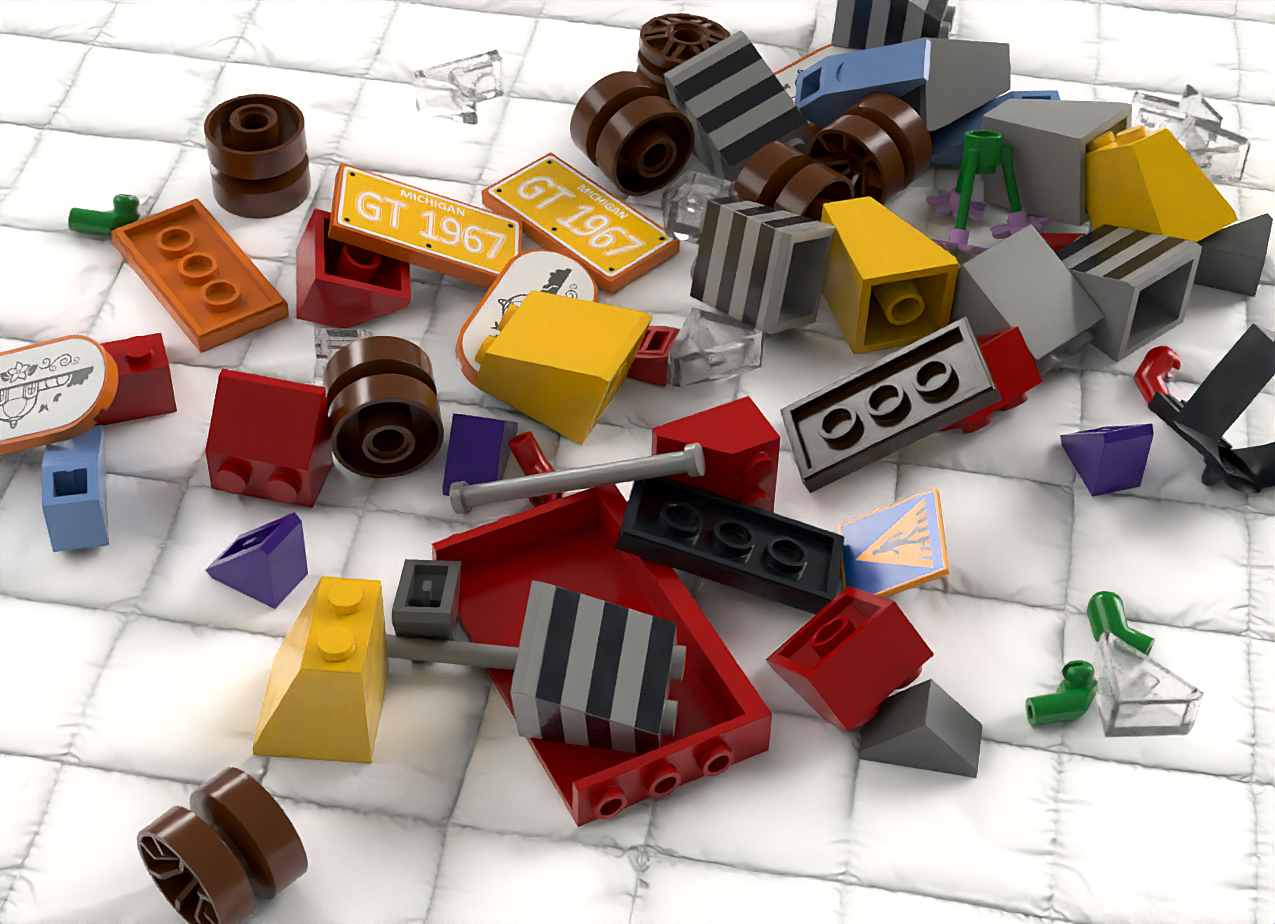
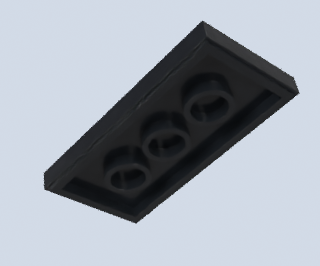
[614,476,844,615]

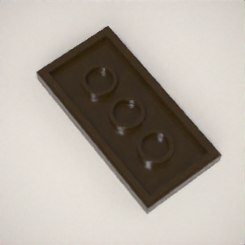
[780,317,1002,493]

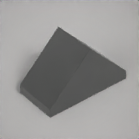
[1193,213,1273,297]
[391,559,461,641]
[858,679,983,778]

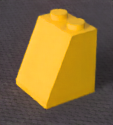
[1085,125,1238,242]
[821,196,959,355]
[474,290,653,446]
[252,576,389,764]

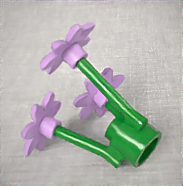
[926,130,1051,255]

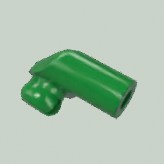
[68,194,141,235]
[1087,591,1155,664]
[1025,660,1098,726]

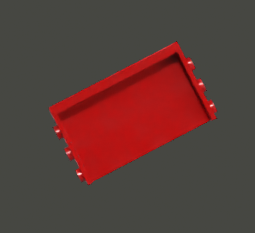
[431,484,772,827]

